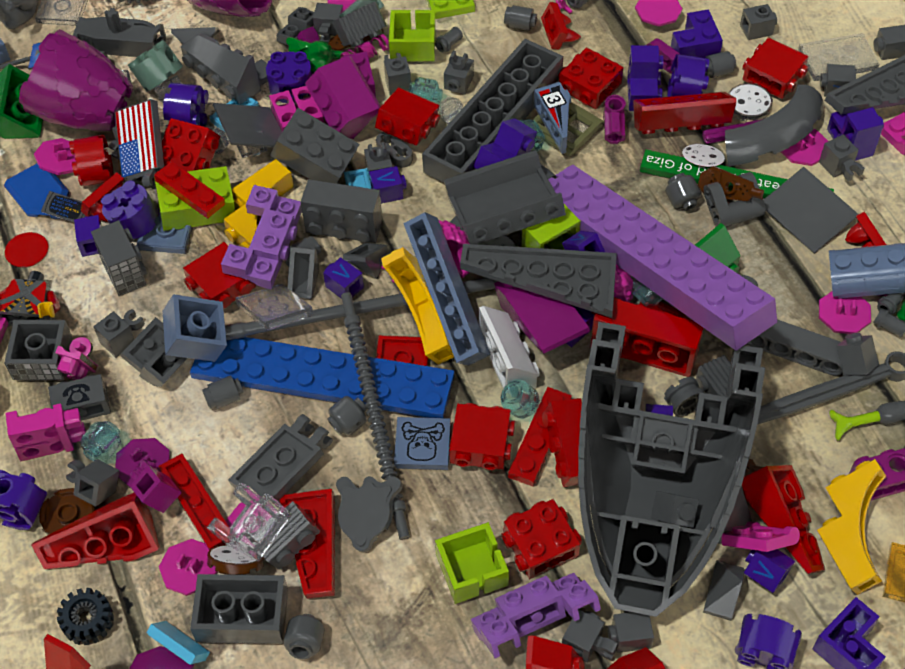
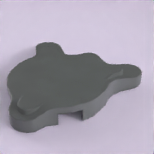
[336,476,403,552]

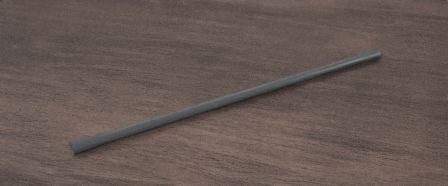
[225,277,498,341]

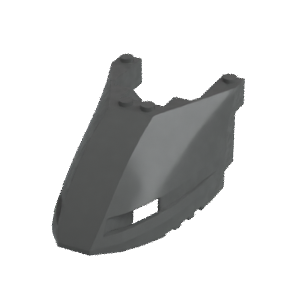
[578,322,765,617]

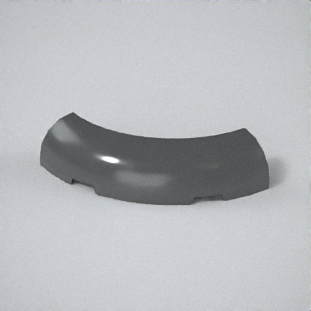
[725,84,824,167]

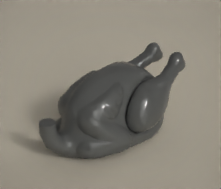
[0,0,39,29]

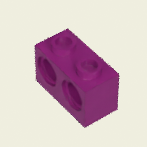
[849,448,905,501]

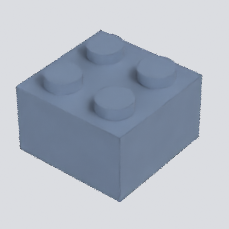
[162,294,227,362]

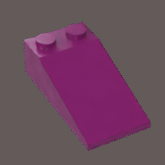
[493,281,590,354]

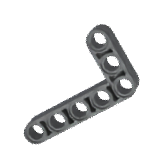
[741,275,843,376]

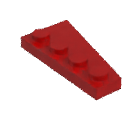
[280,489,335,599]

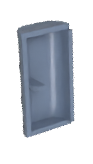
[829,243,905,299]

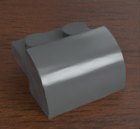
[121,317,187,387]

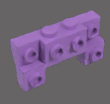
[221,185,302,290]
[471,573,601,658]

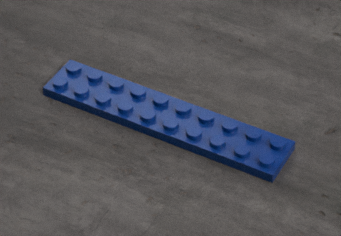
[190,337,455,418]

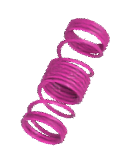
[340,33,389,59]

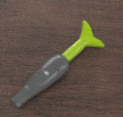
[829,400,905,441]

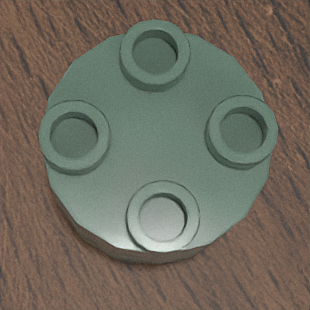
[128,40,183,92]

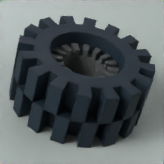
[57,588,114,645]

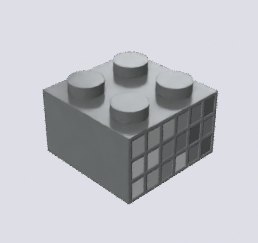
[91,220,147,296]
[4,320,73,380]

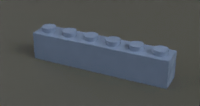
[403,212,491,366]

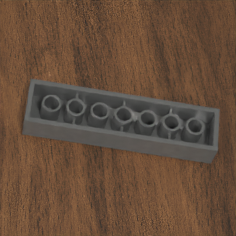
[422,39,564,183]

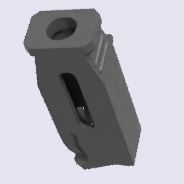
[73,8,166,57]

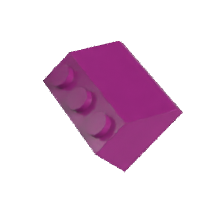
[305,56,381,139]

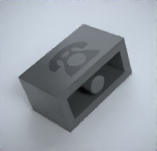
[48,374,111,421]

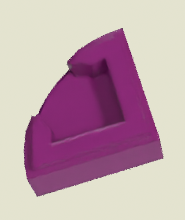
[297,26,319,43]

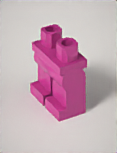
[269,86,324,132]
[6,404,87,462]

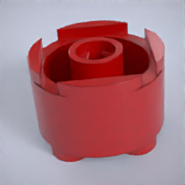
[69,135,114,186]

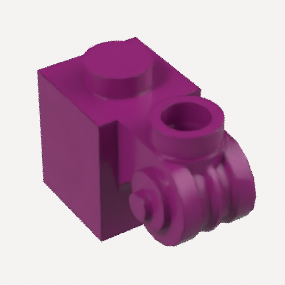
[130,459,182,513]

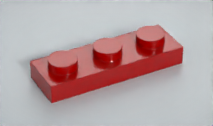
[154,161,225,219]

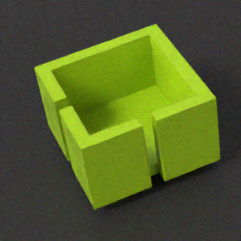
[389,10,436,61]
[521,204,581,250]
[435,522,509,604]

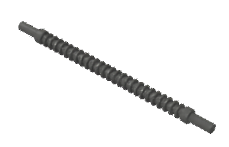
[341,292,410,540]

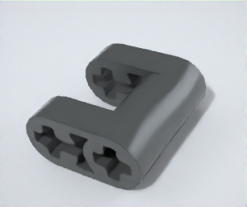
[704,172,766,227]

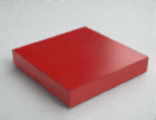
[376,335,428,366]

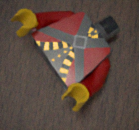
[0,271,61,326]

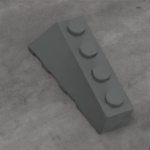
[180,33,261,105]

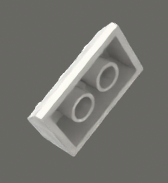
[479,306,540,397]

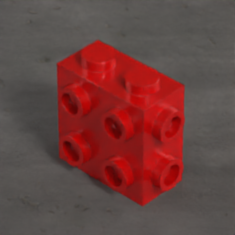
[742,37,809,99]
[558,47,624,110]
[375,87,440,146]
[162,118,221,171]
[183,242,256,309]
[449,403,515,470]
[501,499,582,580]

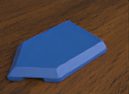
[4,163,69,219]

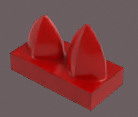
[541,2,581,50]
[81,172,124,222]
[845,211,887,247]

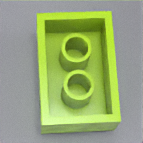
[154,166,235,231]

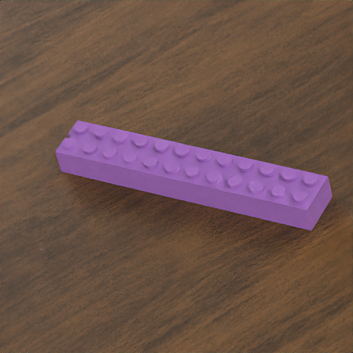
[548,164,777,351]

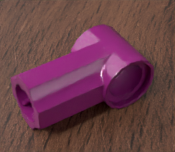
[603,95,626,144]

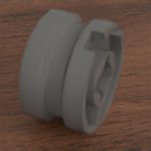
[663,377,704,417]

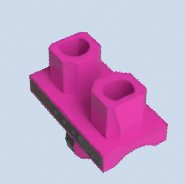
[55,337,98,380]

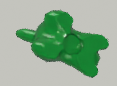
[286,37,344,74]

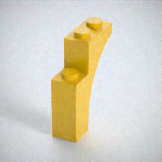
[223,159,294,248]
[381,247,454,365]
[817,459,886,595]

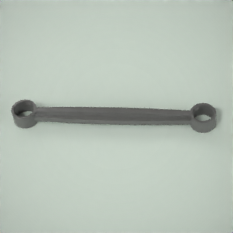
[757,351,905,425]

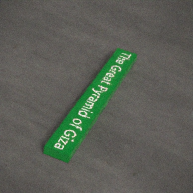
[640,149,834,199]

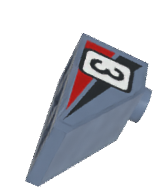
[534,82,571,154]

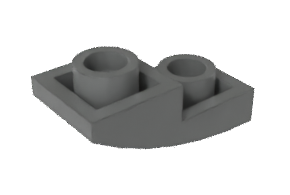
[277,7,314,46]

